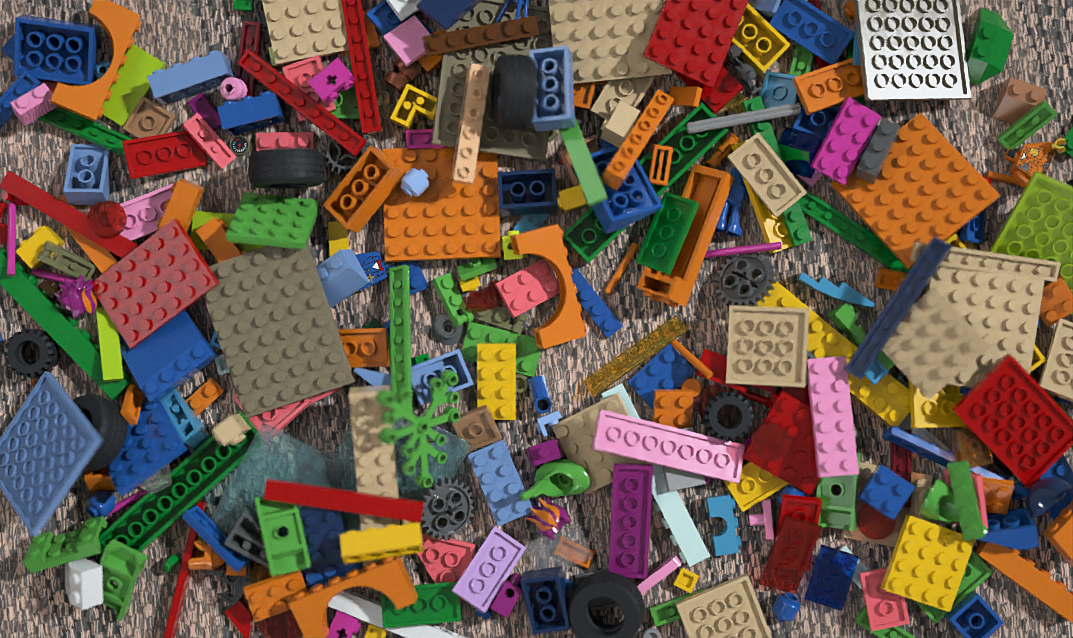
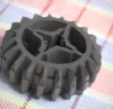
[321,125,372,176]

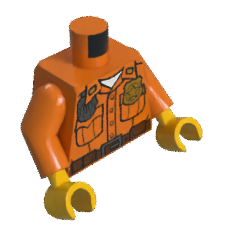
[1003,138,1067,188]

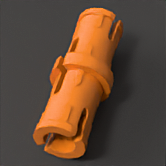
[706,133,740,169]

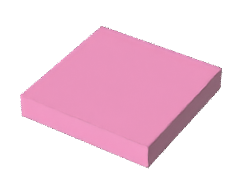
[383,15,431,67]

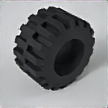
[4,329,60,377]
[702,392,754,441]

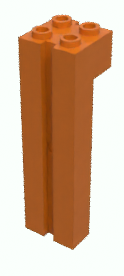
[637,164,734,308]

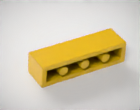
[340,522,424,564]

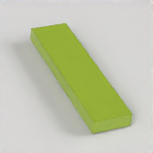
[96,307,124,382]

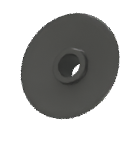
[433,313,466,345]

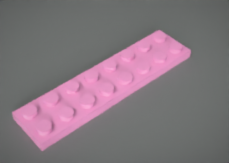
[592,410,745,483]

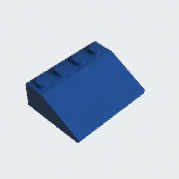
[14,15,100,85]
[573,147,663,233]
[123,310,219,403]

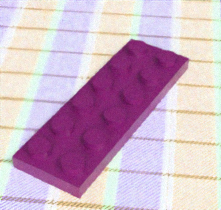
[608,463,653,579]

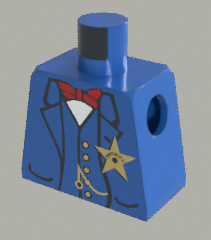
[355,251,397,292]

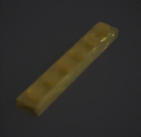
[583,315,688,397]

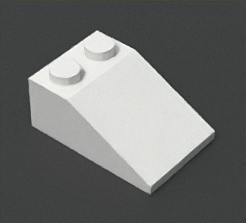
[65,558,103,610]

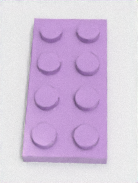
[452,526,526,613]

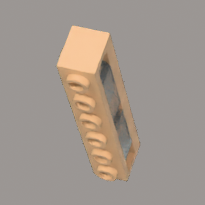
[450,63,491,186]

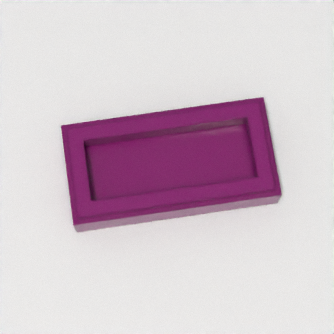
[187,92,222,131]

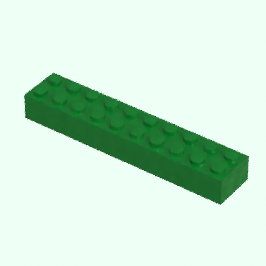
[563,103,728,264]
[98,411,267,553]

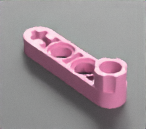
[635,554,683,594]

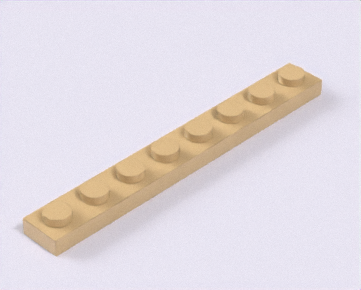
[910,241,1061,282]

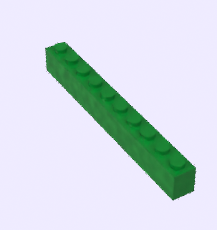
[0,247,134,400]

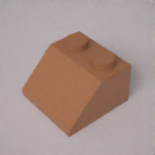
[992,77,1047,124]

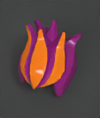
[54,275,98,319]
[526,496,571,540]

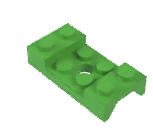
[826,303,895,371]
[816,452,861,531]
[255,497,311,577]
[23,516,110,573]
[99,539,148,621]

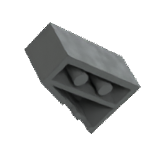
[224,504,269,568]

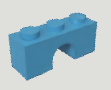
[705,493,741,556]

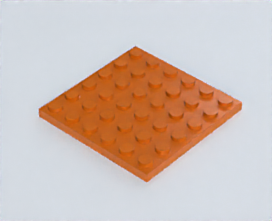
[831,112,1000,270]
[382,146,501,262]

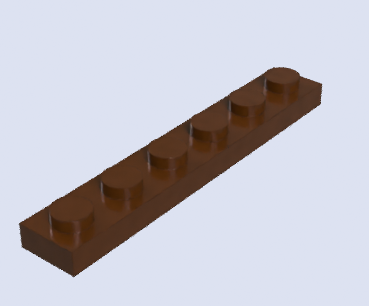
[422,16,539,57]

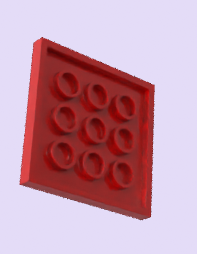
[742,390,821,495]

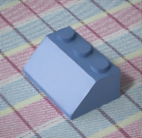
[316,249,370,308]

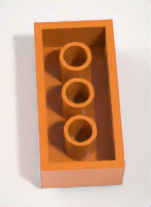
[323,145,406,233]

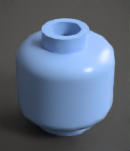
[400,168,429,197]

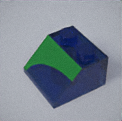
[778,127,824,179]

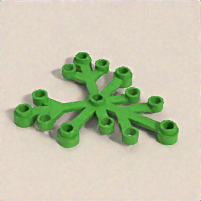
[376,369,461,488]

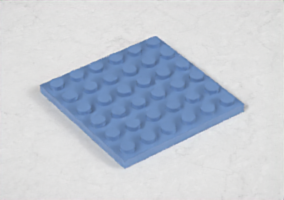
[0,371,102,536]

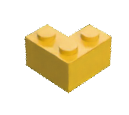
[390,84,437,130]

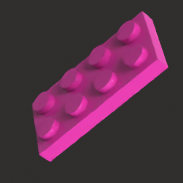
[810,97,881,185]

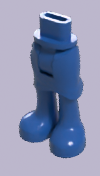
[714,168,747,237]

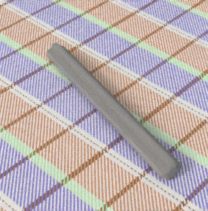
[687,103,801,134]

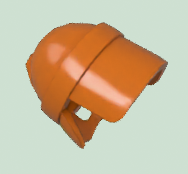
[188,534,225,570]

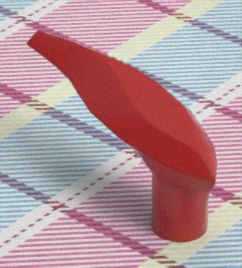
[1,192,29,206]

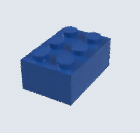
[217,91,286,136]

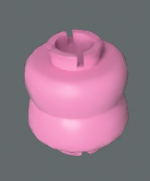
[220,77,247,102]

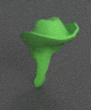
[520,459,590,502]
[920,479,988,535]

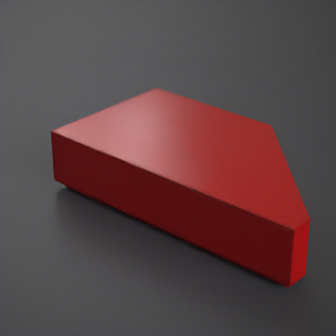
[225,600,253,638]

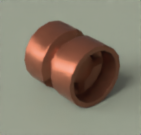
[383,57,418,93]

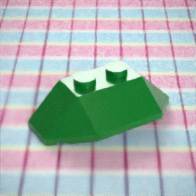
[966,7,1014,85]

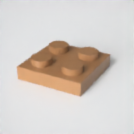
[123,96,177,138]
[452,405,502,452]

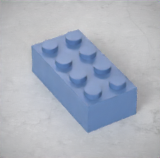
[529,45,575,132]
[147,50,235,105]
[468,439,534,526]

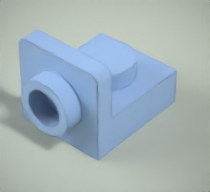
[535,410,561,437]

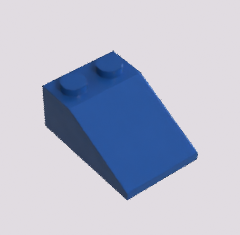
[978,508,1039,550]

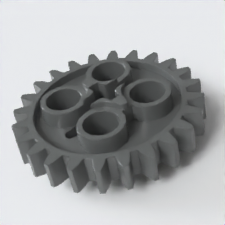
[714,252,777,307]
[419,477,476,541]

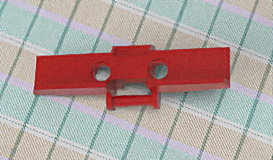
[695,348,810,408]

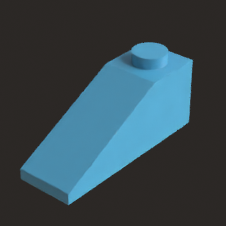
[160,389,210,449]

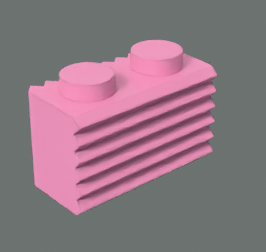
[10,83,57,126]

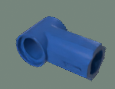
[528,375,552,414]

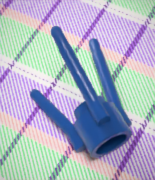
[495,0,529,23]

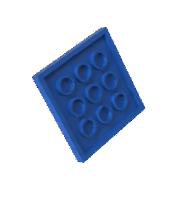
[106,400,187,496]

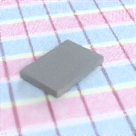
[662,427,706,492]

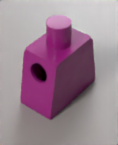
[525,438,566,468]
[489,572,522,618]

